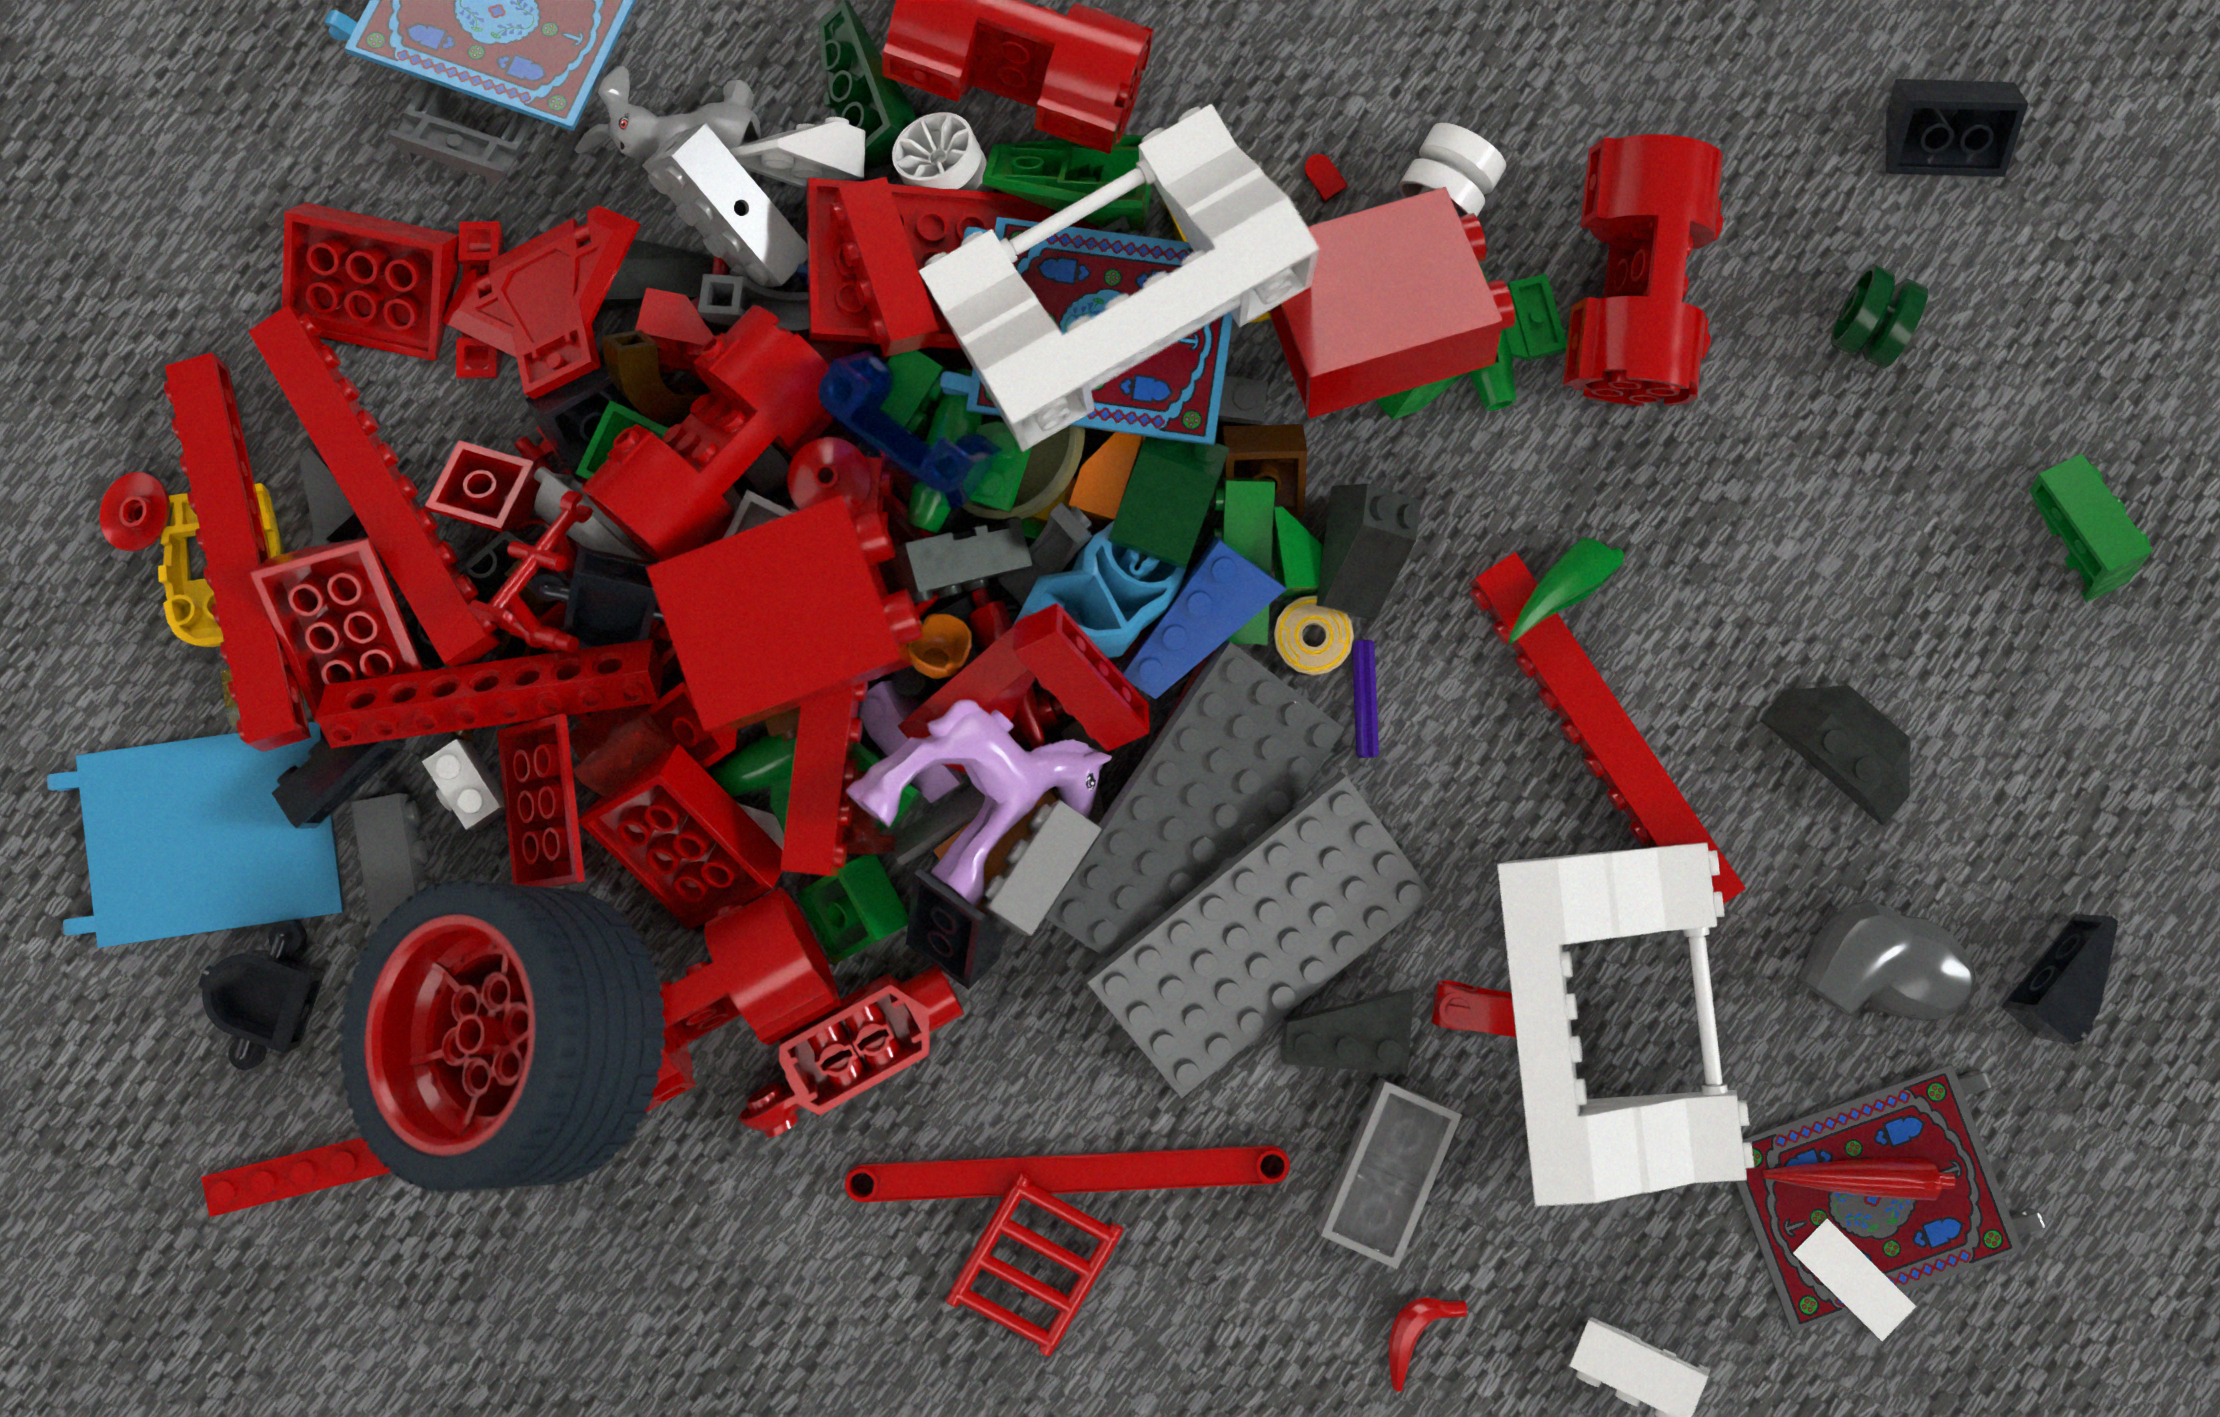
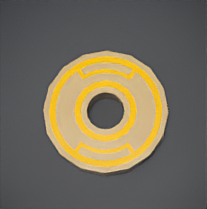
[1273,595,1354,676]

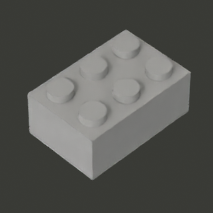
[981,800,1102,936]

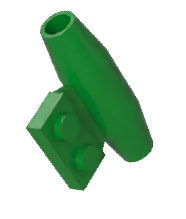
[1467,262,1567,411]
[906,368,1033,534]
[710,713,867,835]

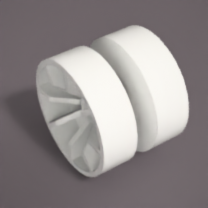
[892,112,994,192]
[1398,123,1506,216]

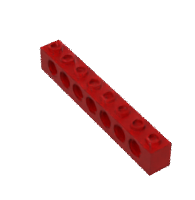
[316,639,663,748]

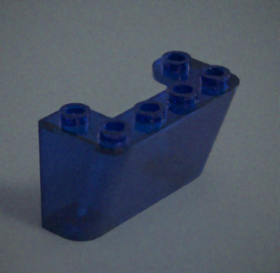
[818,350,1003,508]

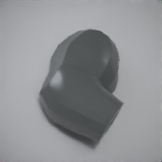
[1797,900,1976,1021]

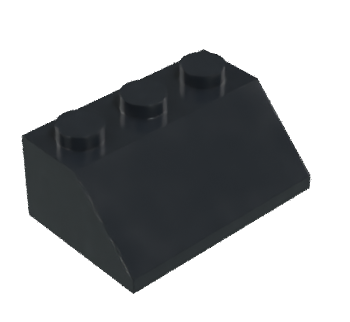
[1886,79,2029,177]
[525,354,642,481]
[272,737,407,829]

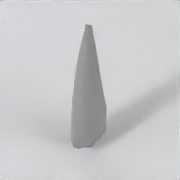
[534,466,657,563]

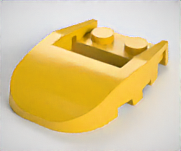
[158,483,284,647]

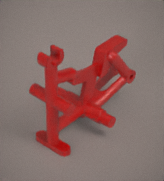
[467,490,593,653]

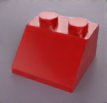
[425,440,541,532]

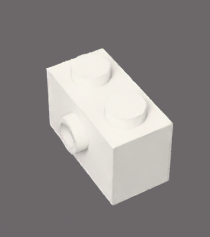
[422,739,506,830]

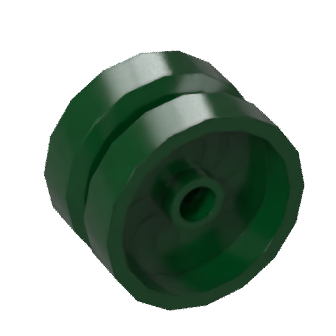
[1830,264,1928,369]

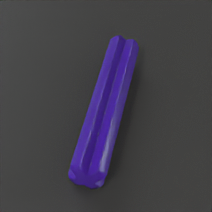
[1352,639,1379,758]

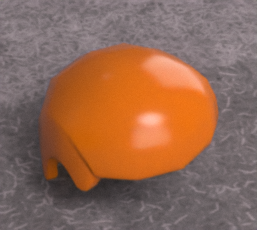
[908,614,972,679]

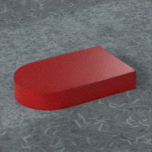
[1305,154,1348,202]

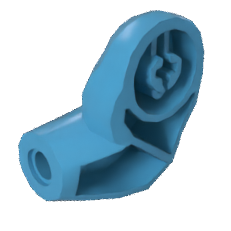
[1013,520,1187,658]

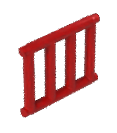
[945,1172,1124,1357]

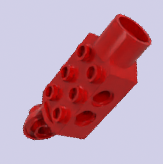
[737,965,965,1138]

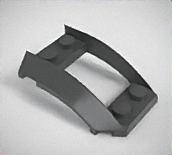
[388,79,536,188]

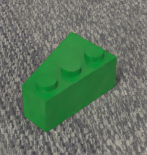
[2029,453,2153,603]

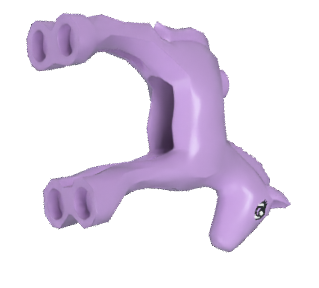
[845,699,1112,907]

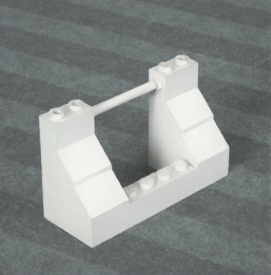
[919,104,1319,452]
[1498,842,1754,1206]

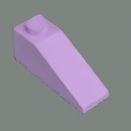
[858,680,964,803]

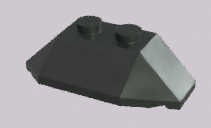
[1760,685,1911,826]

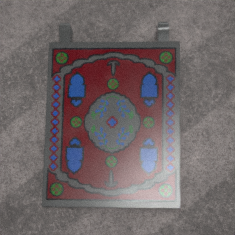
[1735,1064,2046,1333]

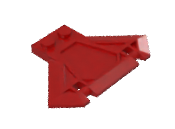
[441,205,641,399]

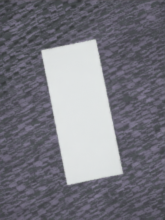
[1793,1219,1916,1341]

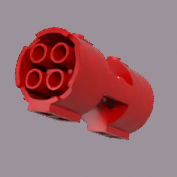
[883,0,1154,154]
[1562,134,1723,407]
[581,305,851,563]
[645,887,843,1112]

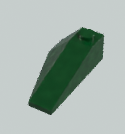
[818,0,917,170]

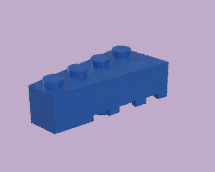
[1120,536,1286,699]

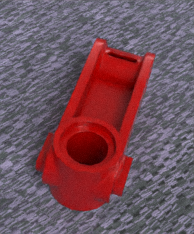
[1431,980,1517,1038]

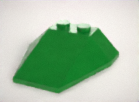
[982,134,1152,233]

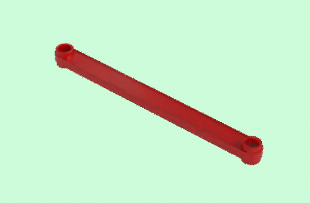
[844,1145,1290,1203]

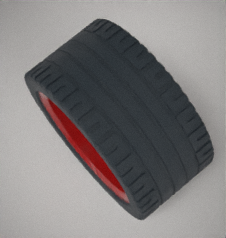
[340,880,665,1192]

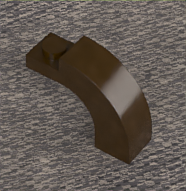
[602,330,711,428]

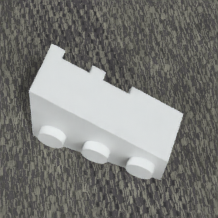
[1570,1317,1710,1417]

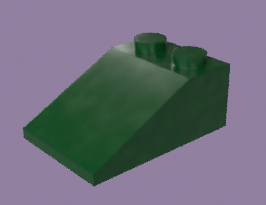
[1107,436,1230,569]

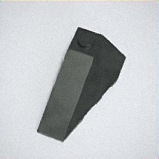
[584,239,714,312]

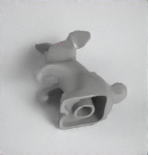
[574,66,761,175]

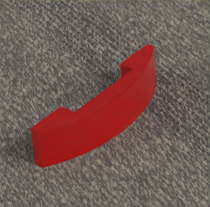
[456,221,504,379]

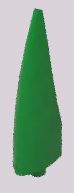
[1508,537,1624,645]

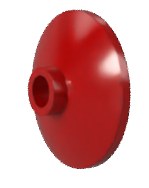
[787,438,871,510]
[99,472,170,552]

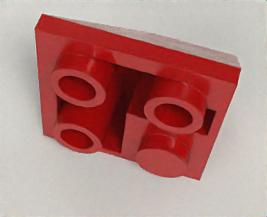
[635,287,714,380]

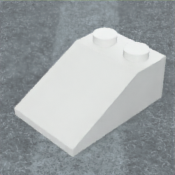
[728,117,866,189]

